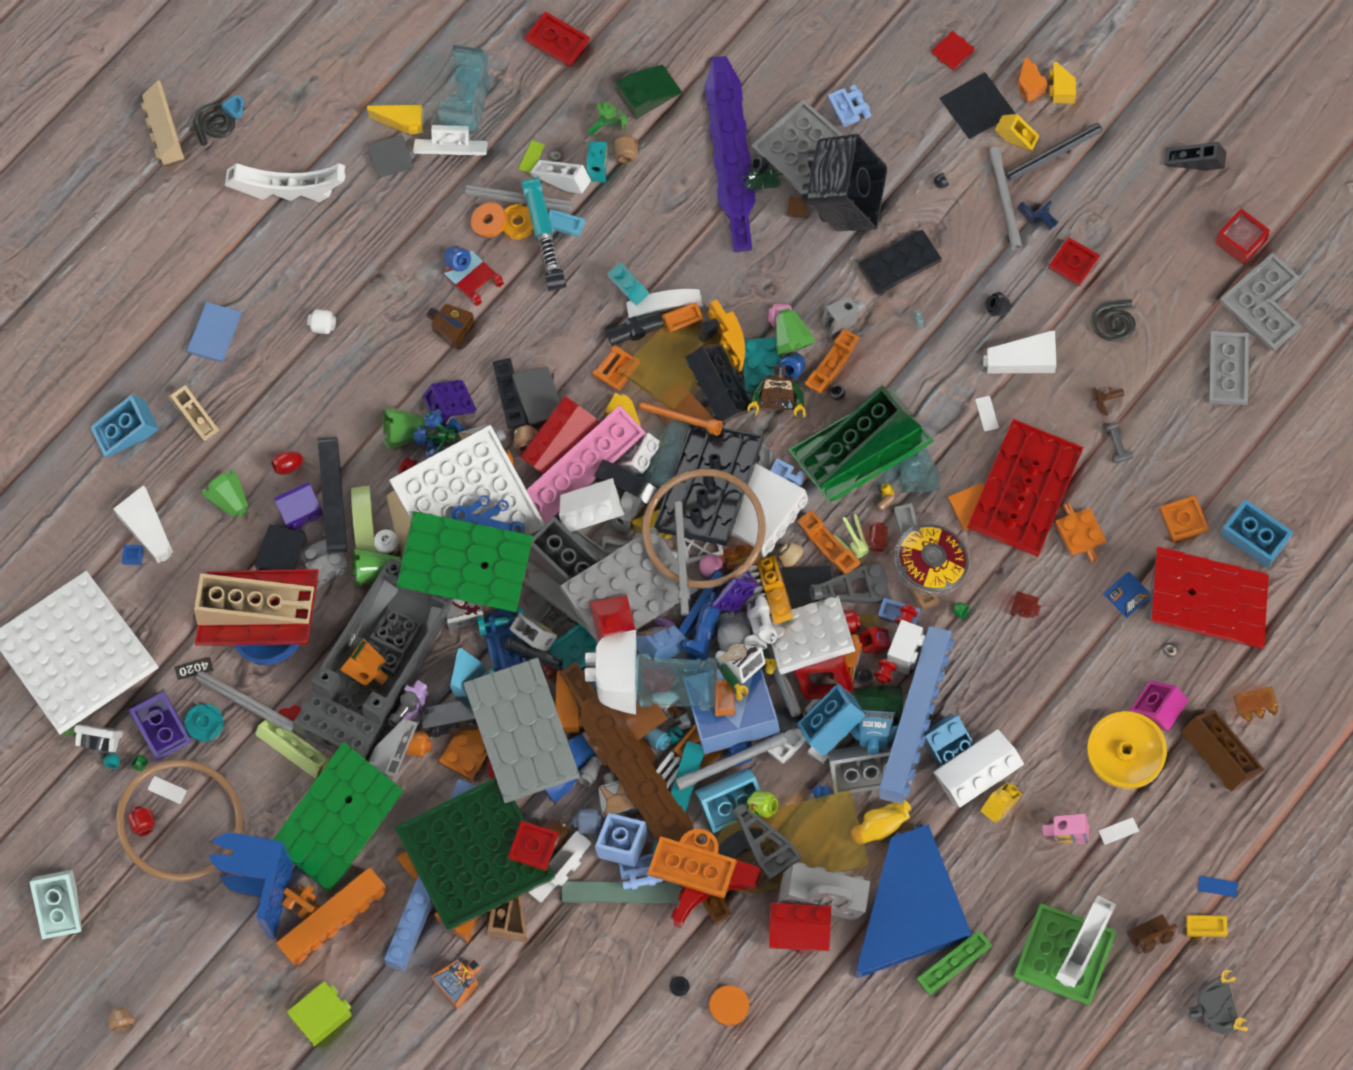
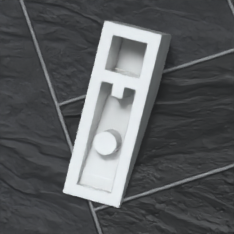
[530,160,591,194]

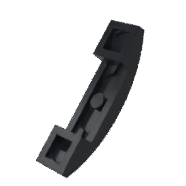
[493,358,526,429]
[593,459,665,511]

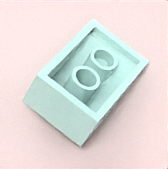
[30,870,82,939]

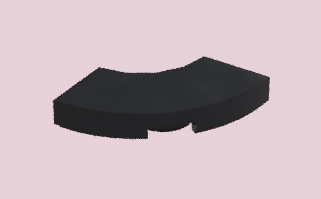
[718,829,764,859]

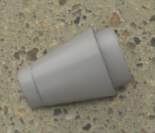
[577,756,602,787]

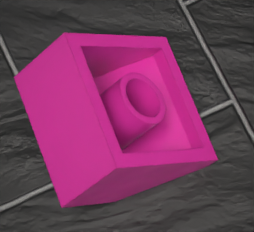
[1129,680,1189,731]

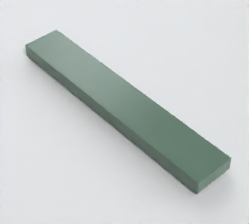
[562,881,682,904]

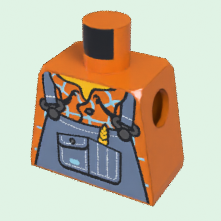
[431,960,481,1010]

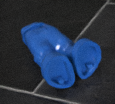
[681,592,720,662]

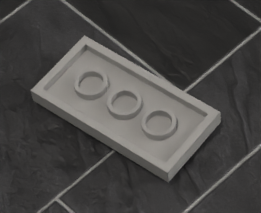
[1209,331,1249,405]

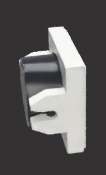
[74,724,123,752]

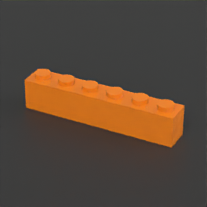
[276,867,387,966]

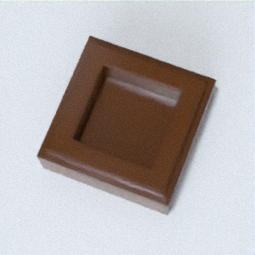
[788,197,807,218]

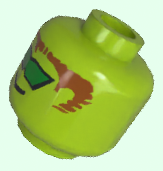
[747,791,778,818]

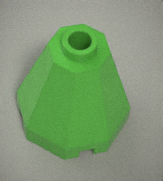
[776,308,815,355]
[383,408,429,449]
[202,469,248,518]

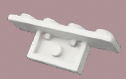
[413,125,488,156]
[528,831,591,903]

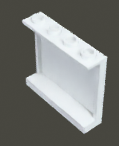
[731,463,808,557]

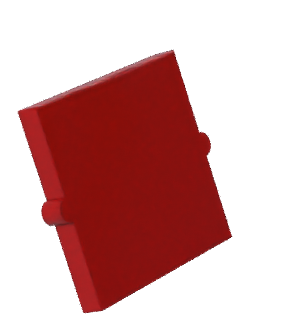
[931,31,975,70]

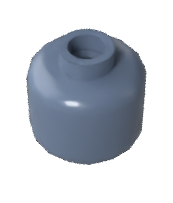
[573,809,602,834]

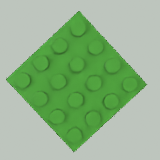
[1014,903,1116,1006]

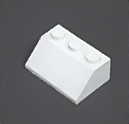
[559,478,624,532]

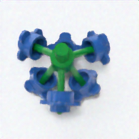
[413,409,465,459]

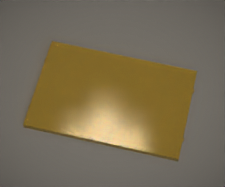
[619,321,727,410]

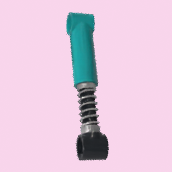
[521,176,567,292]

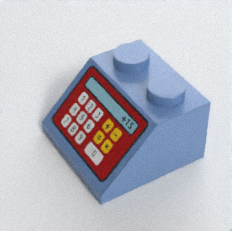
[636,625,686,665]

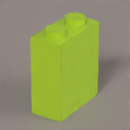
[287,981,352,1047]

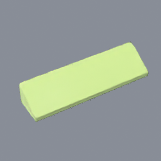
[256,720,330,778]

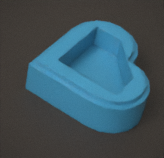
[221,96,244,119]

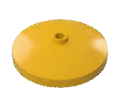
[1087,711,1167,789]

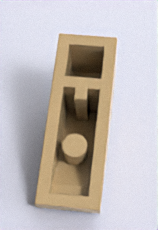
[167,385,219,441]

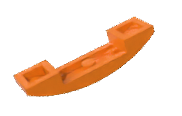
[804,329,860,394]
[797,510,861,575]

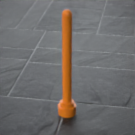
[639,402,722,436]

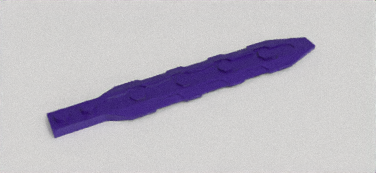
[705,56,756,252]

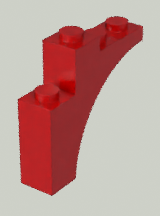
[671,854,761,929]

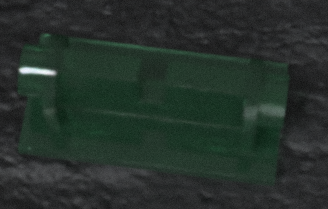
[742,169,783,190]

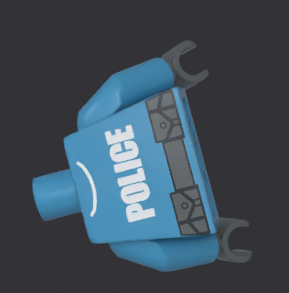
[848,710,899,755]

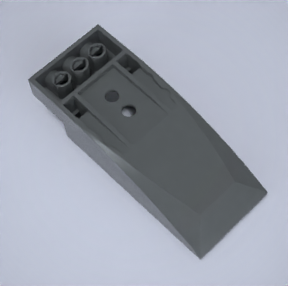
[293,557,454,760]

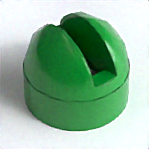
[953,602,969,619]
[131,754,148,771]

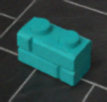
[608,263,649,306]

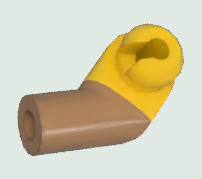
[876,483,894,512]

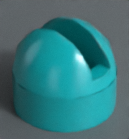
[668,727,684,744]
[103,753,120,769]

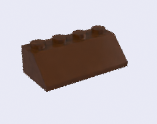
[1181,709,1265,792]

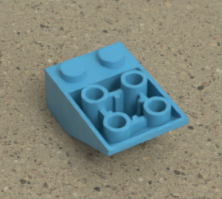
[923,713,974,767]

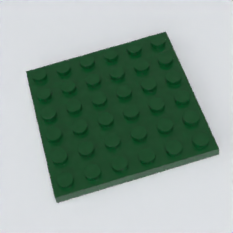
[394,777,555,932]

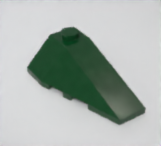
[851,685,904,724]

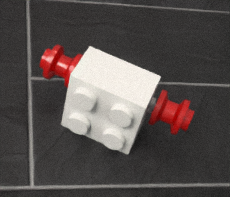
[873,604,925,684]

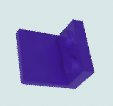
[422,380,477,426]
[712,570,759,612]

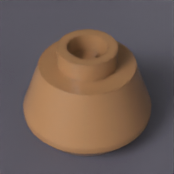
[108,1007,135,1032]

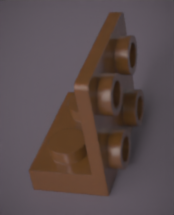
[1127,914,1177,954]

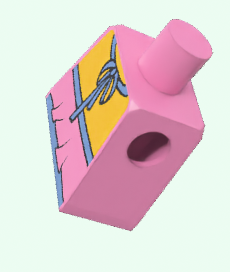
[1043,814,1089,844]

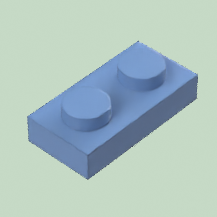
[878,598,921,625]

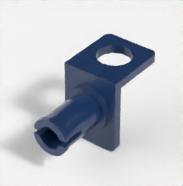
[1017,200,1059,230]

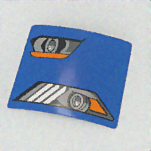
[1103,572,1150,618]

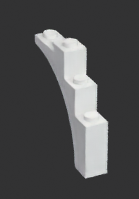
[225,163,345,202]

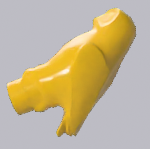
[851,799,911,845]

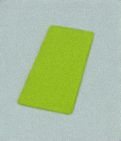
[518,140,545,174]

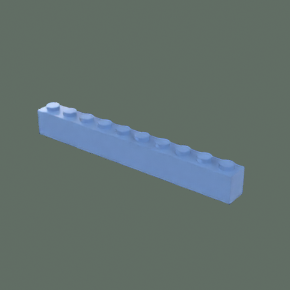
[880,626,954,804]
[384,779,476,973]

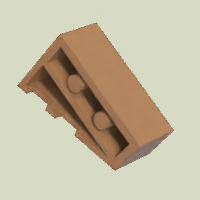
[487,896,527,943]

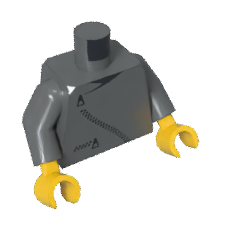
[1188,970,1248,1035]

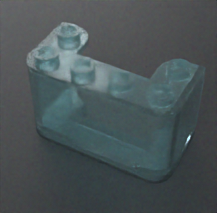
[437,45,491,134]

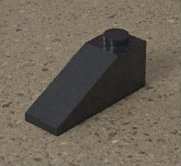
[1165,142,1227,171]

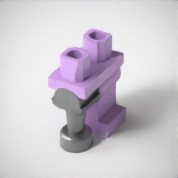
[388,680,429,730]

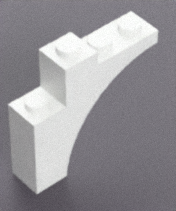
[1055,896,1116,987]

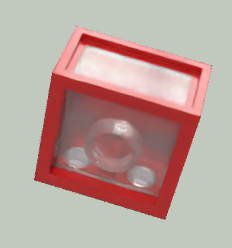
[1215,208,1270,265]

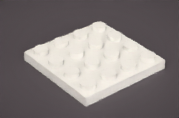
[770,596,855,675]

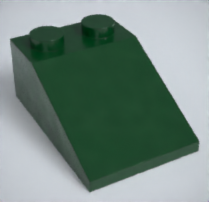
[615,65,682,119]

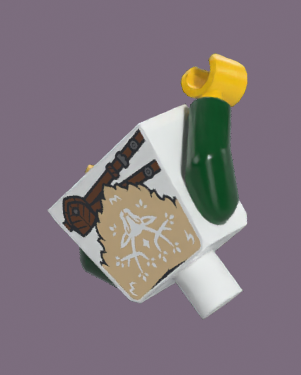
[716,644,777,701]

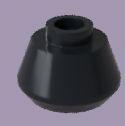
[987,292,1011,317]

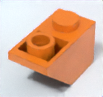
[1018,57,1048,103]

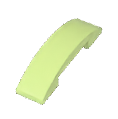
[351,486,376,552]

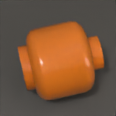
[406,731,432,758]

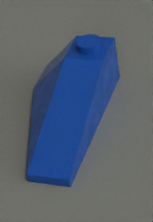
[544,731,596,803]

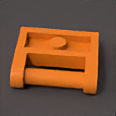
[591,345,640,392]

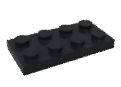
[858,229,942,295]

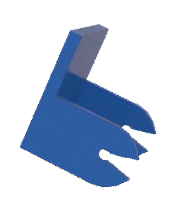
[208,833,294,940]

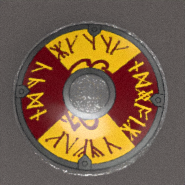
[893,524,970,597]

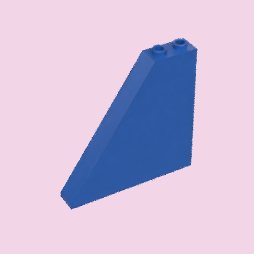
[856,824,971,978]

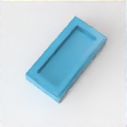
[548,209,585,237]

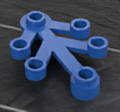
[451,495,524,534]

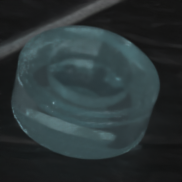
[913,310,926,330]

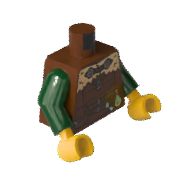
[747,365,806,418]

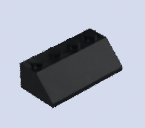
[685,343,754,423]

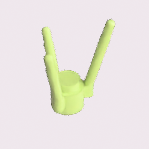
[833,514,869,559]

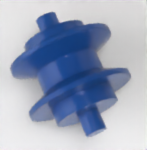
[810,782,834,803]

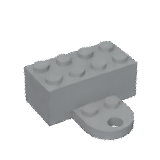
[778,863,870,921]

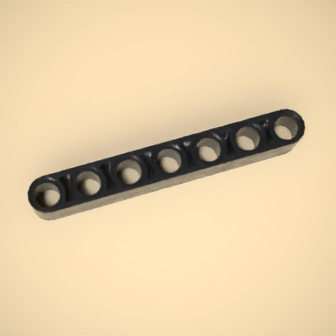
[318,436,348,554]

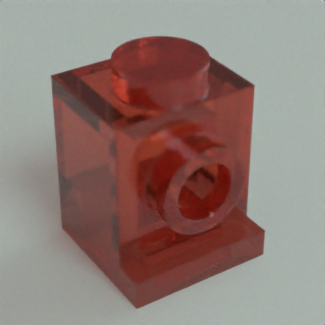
[1010,591,1041,618]

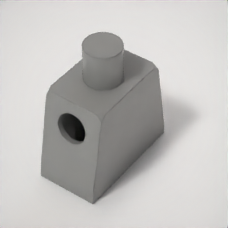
[820,297,865,339]

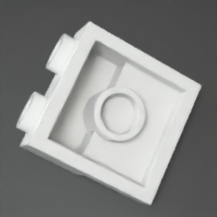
[613,433,660,474]

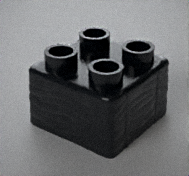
[802,134,887,232]

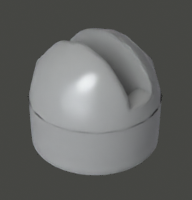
[676,713,691,730]

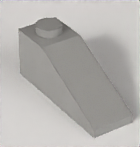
[369,718,418,777]

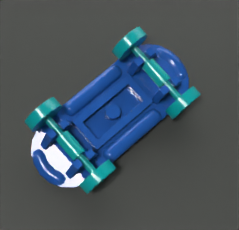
[477,607,530,674]

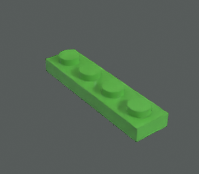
[917,930,992,996]

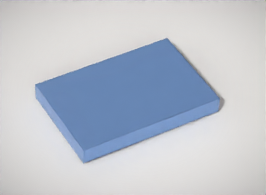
[187,302,242,363]

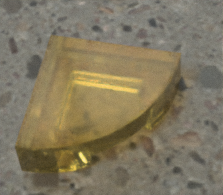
[859,614,879,630]

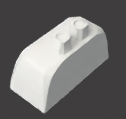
[585,630,637,714]

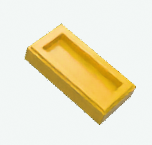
[1186,915,1228,937]

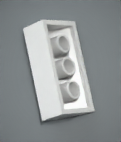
[933,729,1024,807]

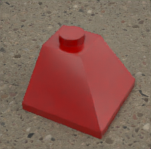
[589,595,636,640]

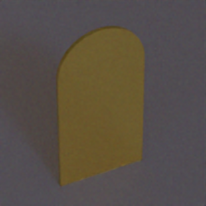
[717,790,869,894]

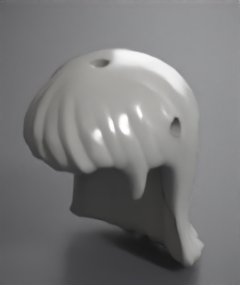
[716,611,751,652]

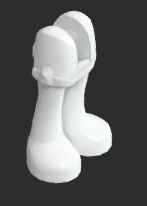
[744,596,777,650]

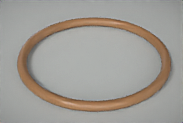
[642,469,766,588]
[116,760,243,881]

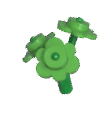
[587,102,629,135]

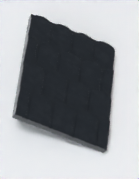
[654,424,763,546]

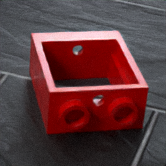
[794,655,854,699]

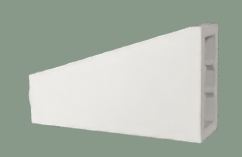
[983,331,1056,374]
[114,485,173,564]

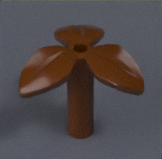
[1092,387,1125,416]

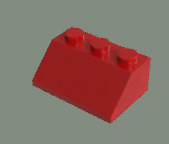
[769,903,832,951]

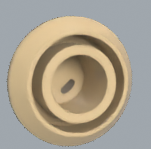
[778,542,803,567]

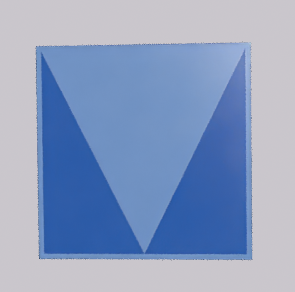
[683,668,780,754]

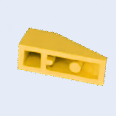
[367,105,423,135]

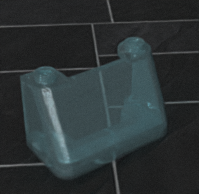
[636,653,718,711]

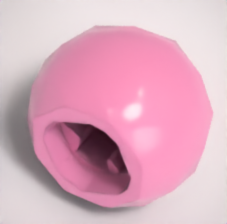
[699,554,723,578]

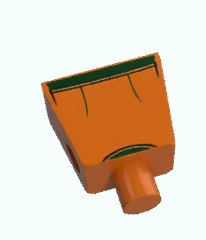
[340,639,389,685]

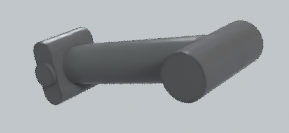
[1105,423,1134,464]

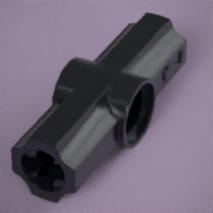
[606,311,664,346]

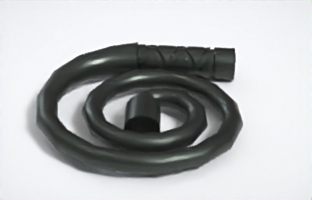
[194,103,236,146]
[1091,299,1136,341]

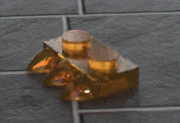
[723,545,765,570]
[1233,686,1278,722]

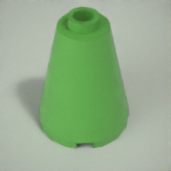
[352,549,401,587]

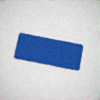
[1198,876,1238,897]

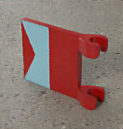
[444,250,504,306]

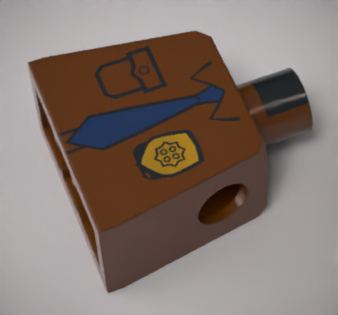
[427,304,474,349]

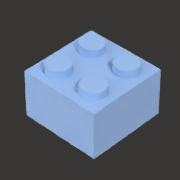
[595,813,649,867]

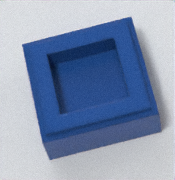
[122,545,144,566]

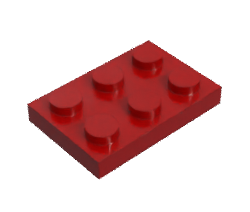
[525,11,590,67]

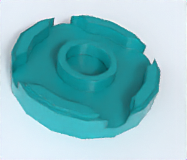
[185,703,224,742]

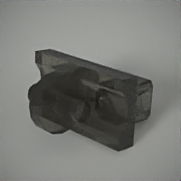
[547,606,579,639]

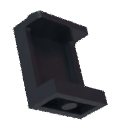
[255,524,308,570]

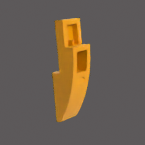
[708,300,745,372]
[757,555,793,625]

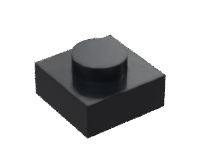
[699,318,720,343]

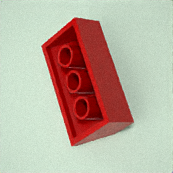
[520,396,600,474]

